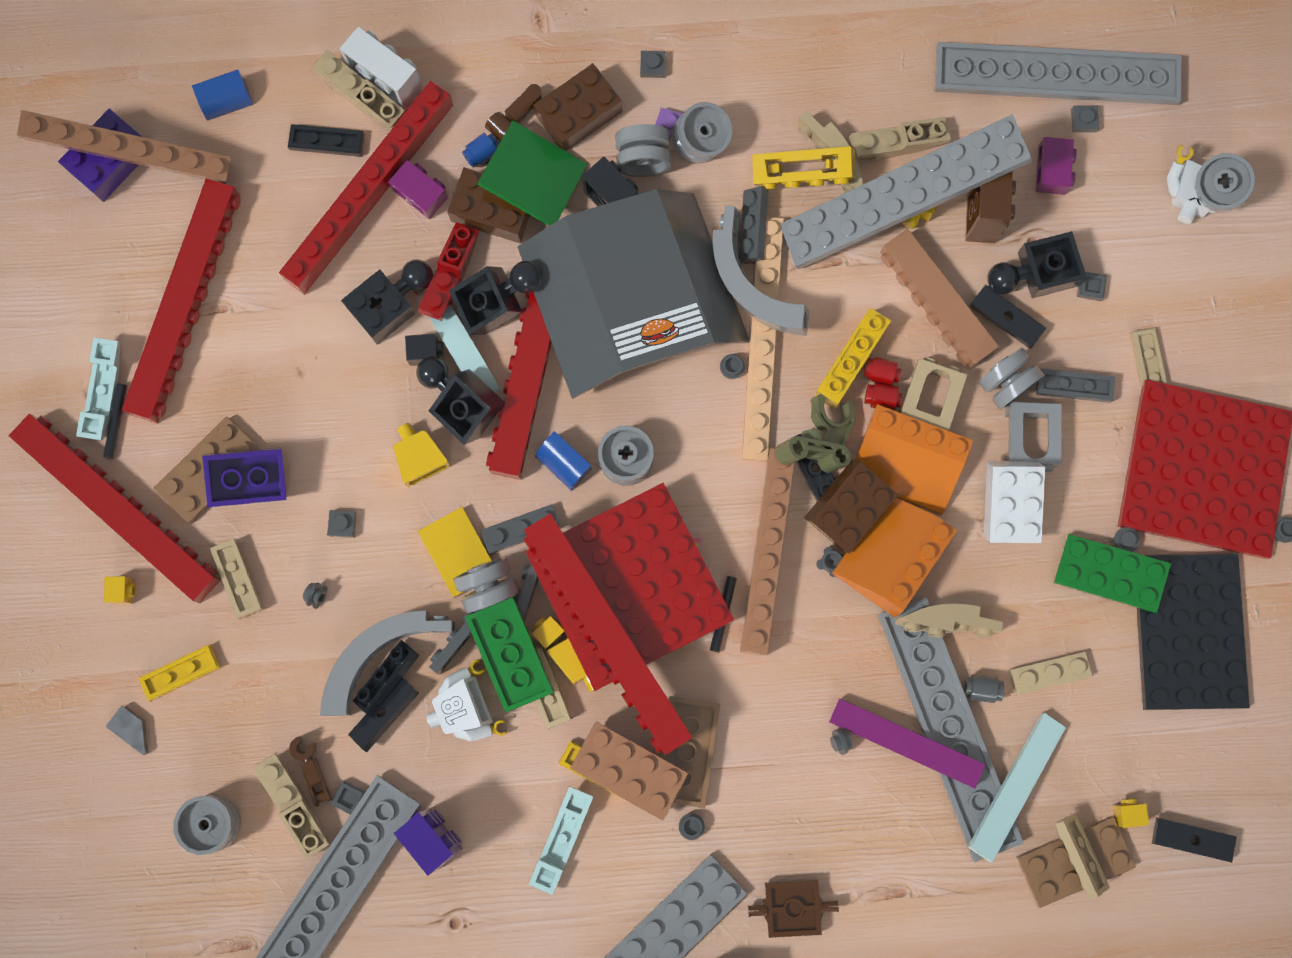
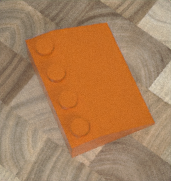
[855,404,973,515]
[832,498,957,618]

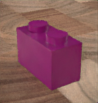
[1036,137,1077,195]
[388,160,448,219]

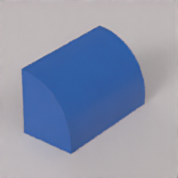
[192,69,253,121]
[535,431,592,491]

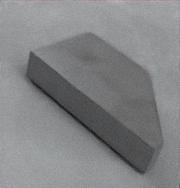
[106,706,148,755]

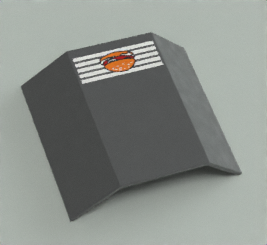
[517,189,750,399]

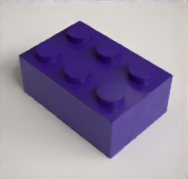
[58,108,142,202]
[202,447,287,507]
[393,808,463,876]

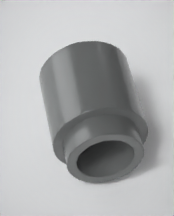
[964,674,1004,703]

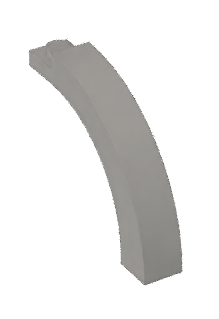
[713,206,809,336]
[320,610,455,716]

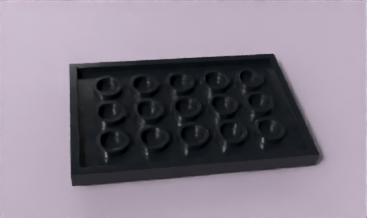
[1137,554,1250,710]

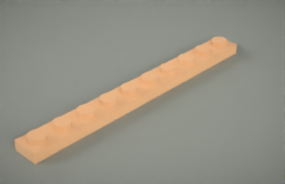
[742,217,784,462]

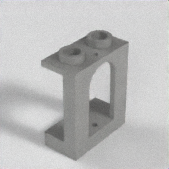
[1005,402,1062,472]

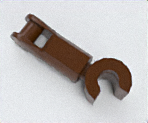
[485,84,542,141]
[289,736,332,807]

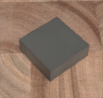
[1077,272,1107,301]
[330,780,366,815]

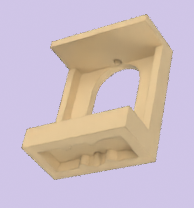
[899,358,967,431]

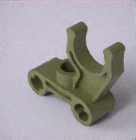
[775,394,856,473]

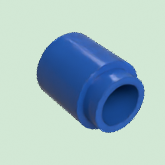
[462,132,499,168]

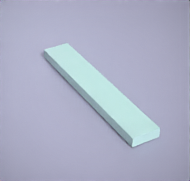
[968,713,1066,862]

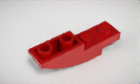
[418,222,479,321]

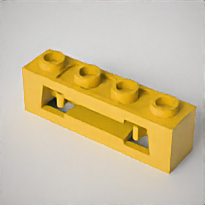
[752,146,856,190]
[814,308,891,410]

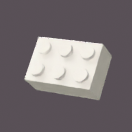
[340,27,423,110]
[984,461,1045,543]

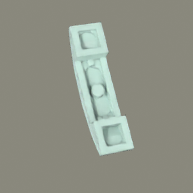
[430,306,501,393]
[76,337,120,440]
[529,786,594,895]

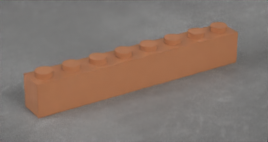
[17,110,231,184]
[740,448,794,656]

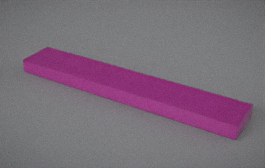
[829,698,986,788]

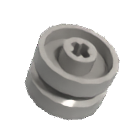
[671,102,733,164]
[615,124,671,177]
[1195,153,1255,212]
[978,348,1045,410]
[598,426,654,486]
[453,558,519,613]
[173,795,241,855]

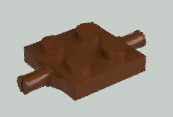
[748,880,839,938]

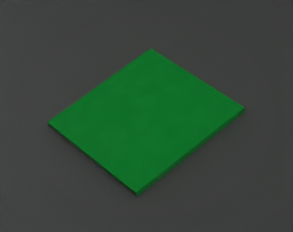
[477,121,587,226]

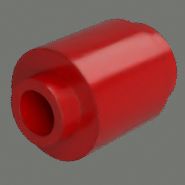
[863,356,902,386]
[864,383,903,410]

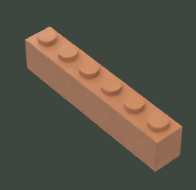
[880,228,999,369]

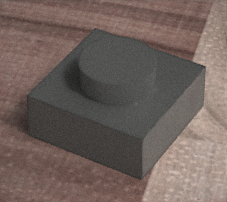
[640,51,665,78]
[1071,106,1099,132]
[327,510,356,538]

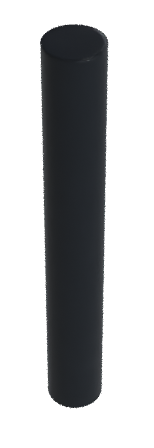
[103,383,127,459]
[709,576,737,653]

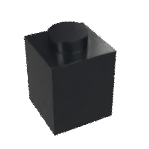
[405,334,444,366]

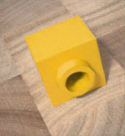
[104,576,136,604]
[532,616,565,650]
[1113,798,1149,828]

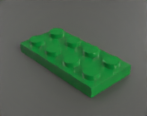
[1054,534,1171,614]
[465,596,554,713]

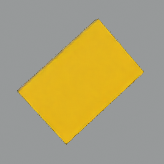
[418,507,492,598]

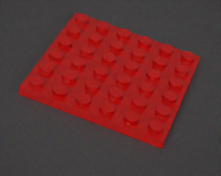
[1117,380,1292,559]
[525,482,734,691]

